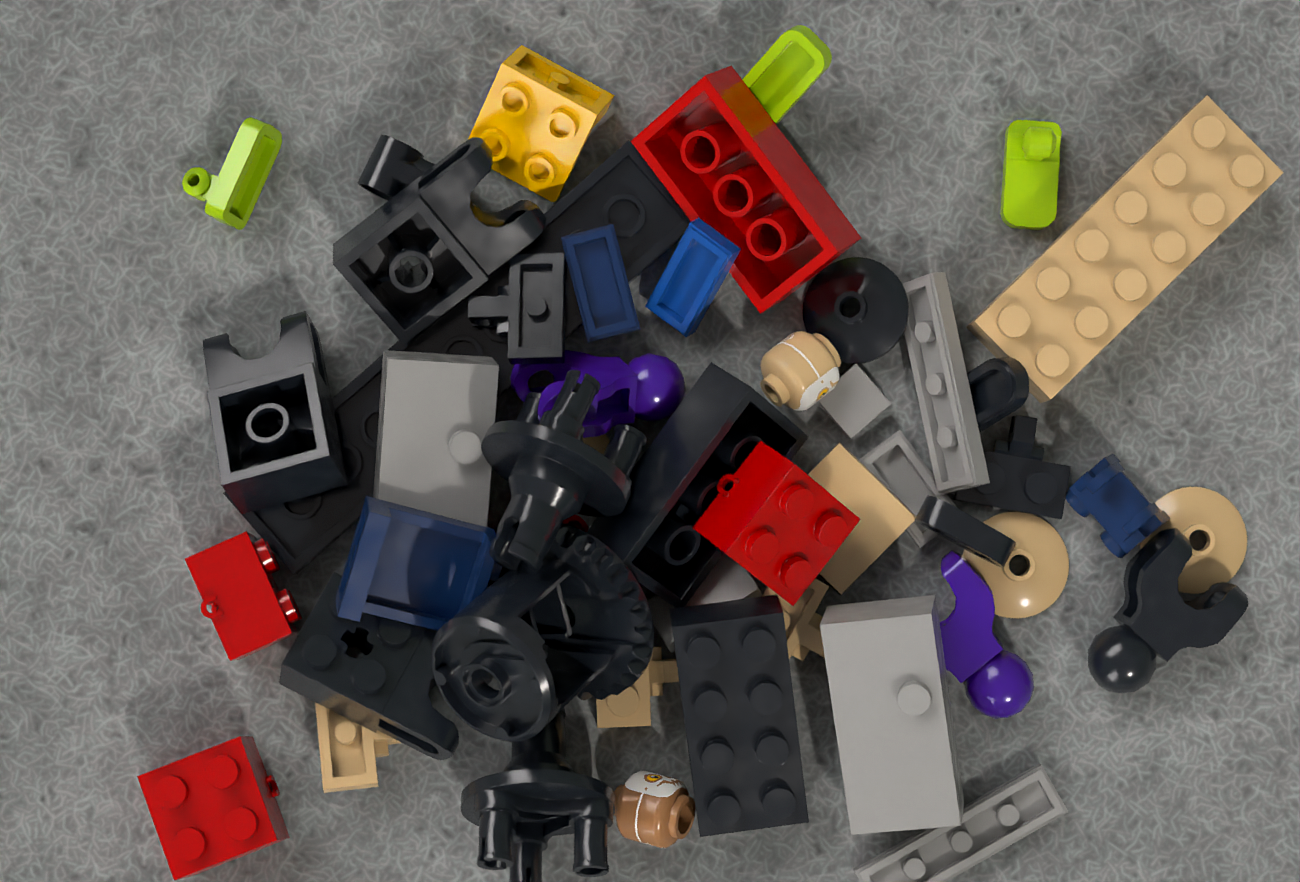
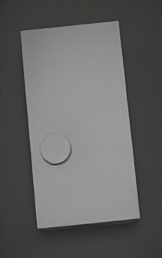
[373,350,499,527]
[820,595,964,835]

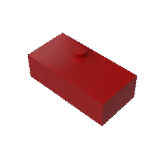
[631,65,861,314]

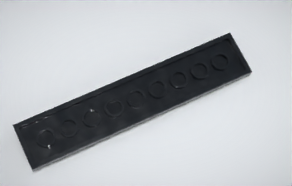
[223,140,691,574]

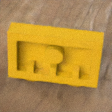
[468,45,615,202]

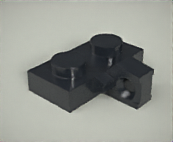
[468,253,566,365]
[954,415,1071,519]

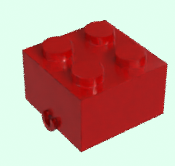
[693,440,861,606]
[185,531,302,661]
[137,736,290,880]

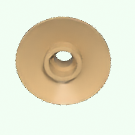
[1140,487,1247,594]
[963,512,1069,618]

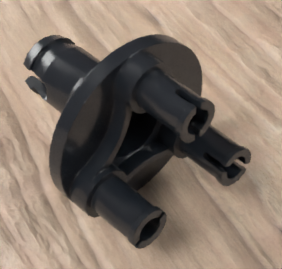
[481,370,647,575]
[461,708,615,882]

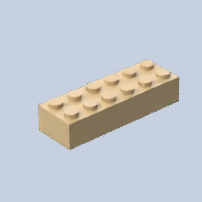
[966,95,1284,403]

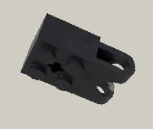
[333,137,546,345]
[203,311,348,514]
[279,572,494,760]

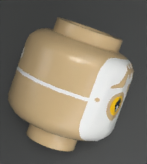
[760,331,841,411]

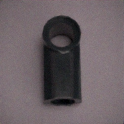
[358,135,435,201]

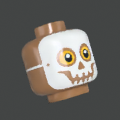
[614,771,696,848]

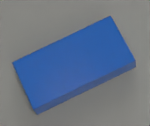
[645,218,741,338]

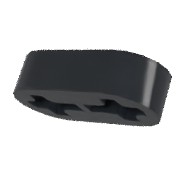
[915,495,1016,567]

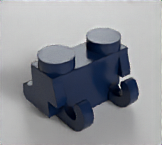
[1065,454,1170,558]

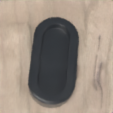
[967,357,1029,433]

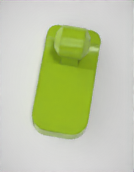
[742,25,832,125]
[182,117,282,230]
[1000,120,1062,230]

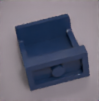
[335,496,502,631]

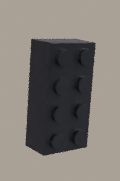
[587,362,809,608]
[669,594,809,837]

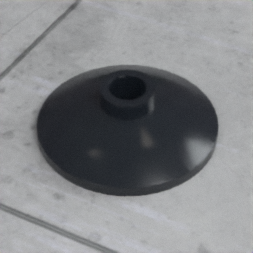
[802,257,909,364]

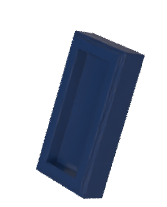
[561,224,640,343]

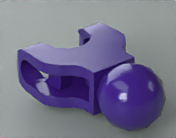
[510,350,686,438]
[940,550,1034,719]

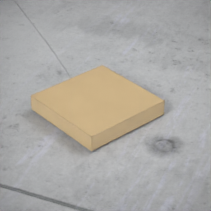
[808,442,916,595]

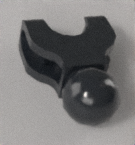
[1088,528,1248,693]

